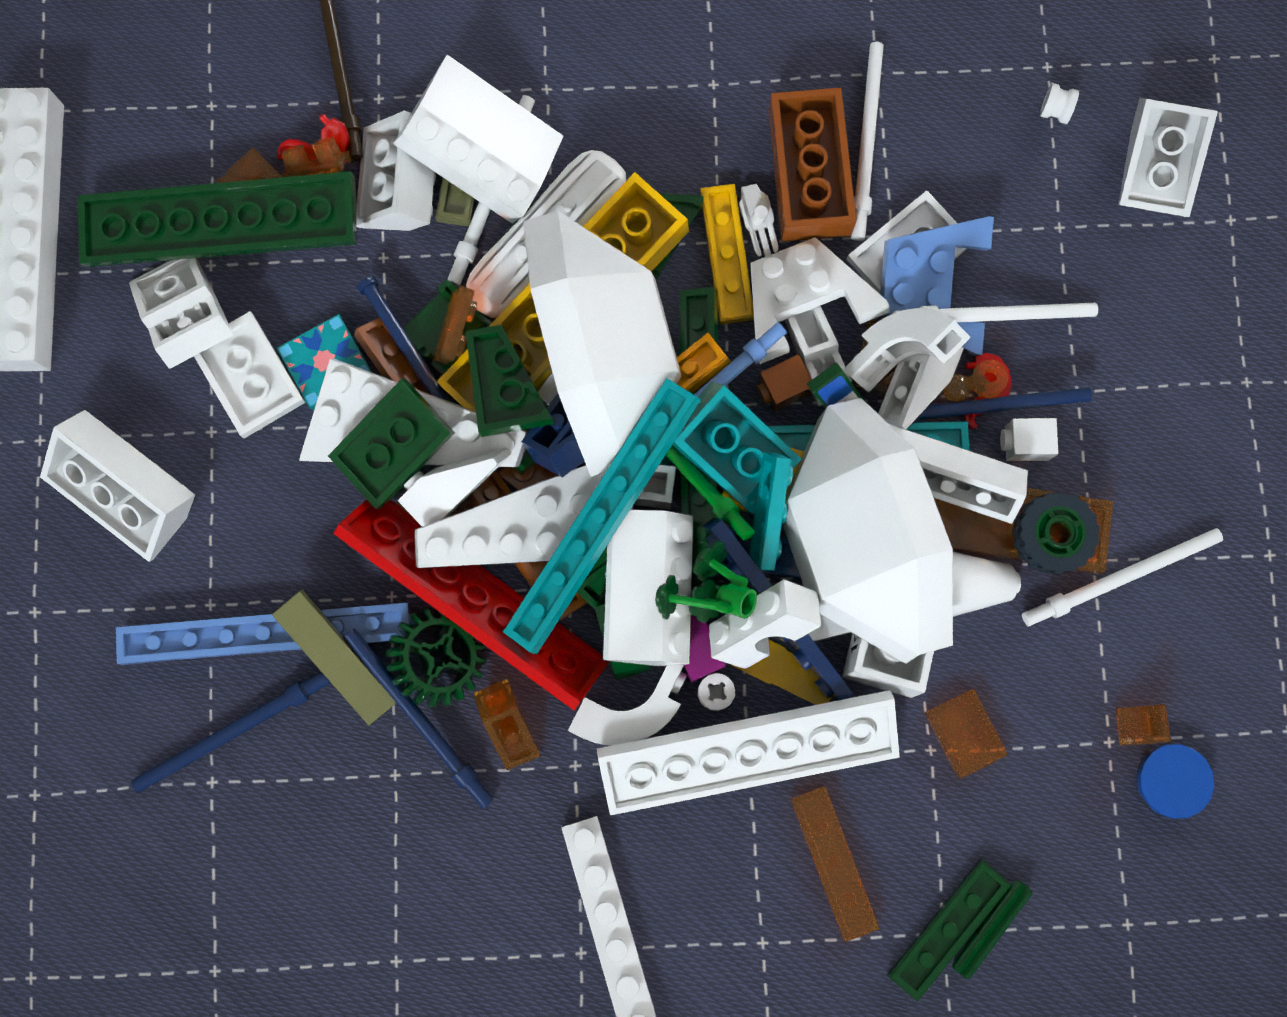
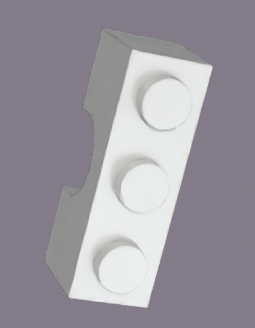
[709,580,821,669]

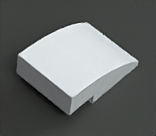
[129,258,233,369]

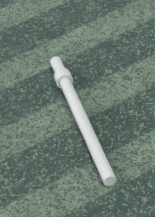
[851,42,884,241]
[448,95,535,287]
[893,303,1098,322]
[1022,528,1223,627]

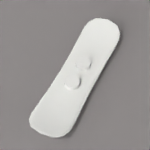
[466,150,626,318]

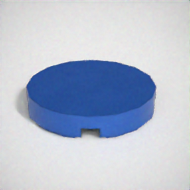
[1137,744,1214,819]

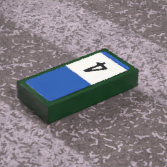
[807,362,866,409]

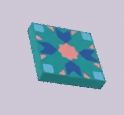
[277,314,372,411]

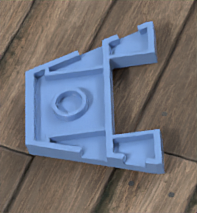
[880,216,994,356]

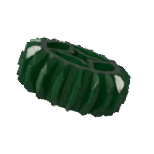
[386,608,486,707]

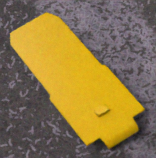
[731,639,831,705]

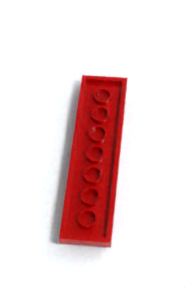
[333,499,610,710]

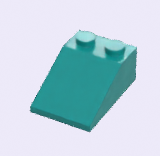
[672,381,802,515]

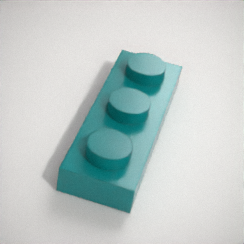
[749,452,793,571]

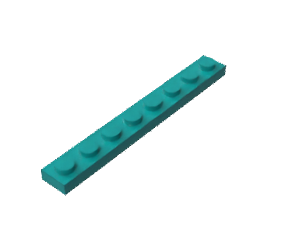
[503,378,701,654]

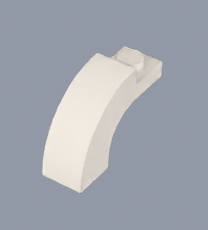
[844,308,970,393]

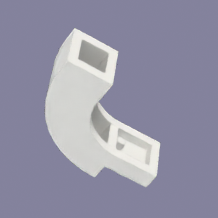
[568,665,687,746]

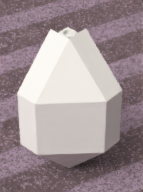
[523,211,681,477]
[782,398,953,664]

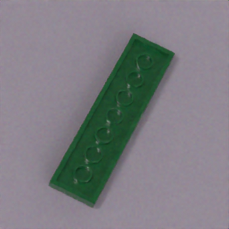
[78,171,357,267]

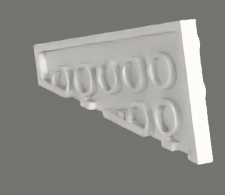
[299,359,529,467]
[415,464,633,568]

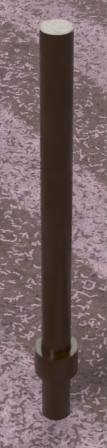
[319,0,363,161]

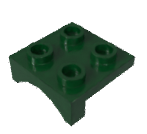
[404,279,492,375]

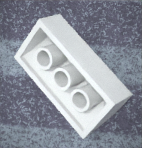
[40,410,195,562]
[603,510,693,666]

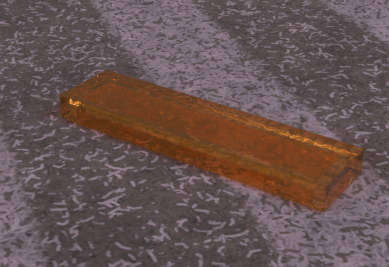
[790,786,880,942]

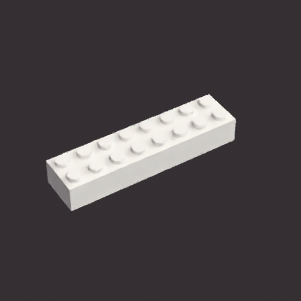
[0,88,64,371]

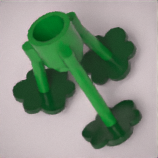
[655,541,757,623]

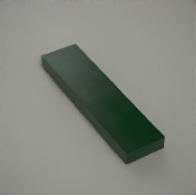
[886,859,1011,1002]

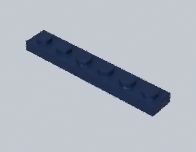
[703,517,854,701]

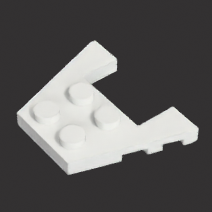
[750,237,889,364]

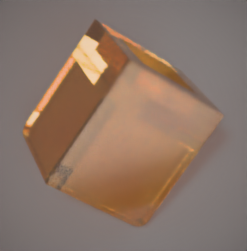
[1115,704,1171,745]

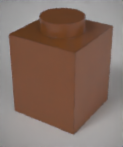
[756,355,812,412]

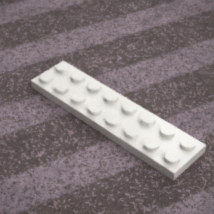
[597,690,900,815]

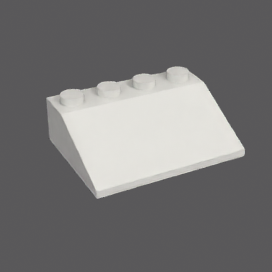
[393,55,563,223]

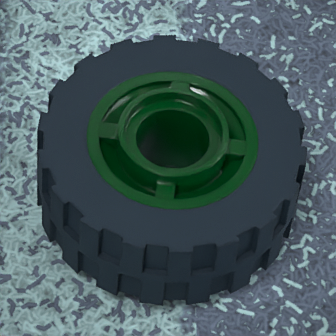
[1012,492,1100,574]

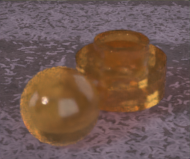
[942,360,1009,402]

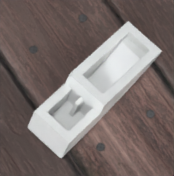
[785,306,852,406]

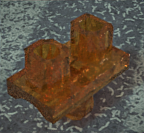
[281,136,351,177]

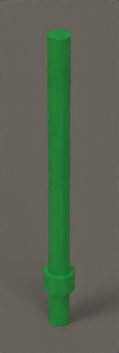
[666,445,755,541]

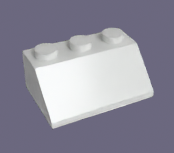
[356,110,436,231]

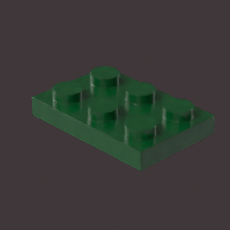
[328,379,455,509]

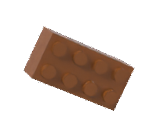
[768,88,856,242]

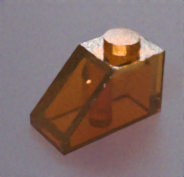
[473,679,541,771]

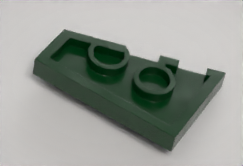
[465,325,554,437]

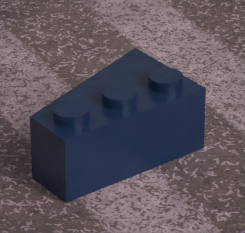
[521,393,584,478]

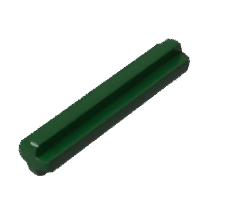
[952,880,1032,979]

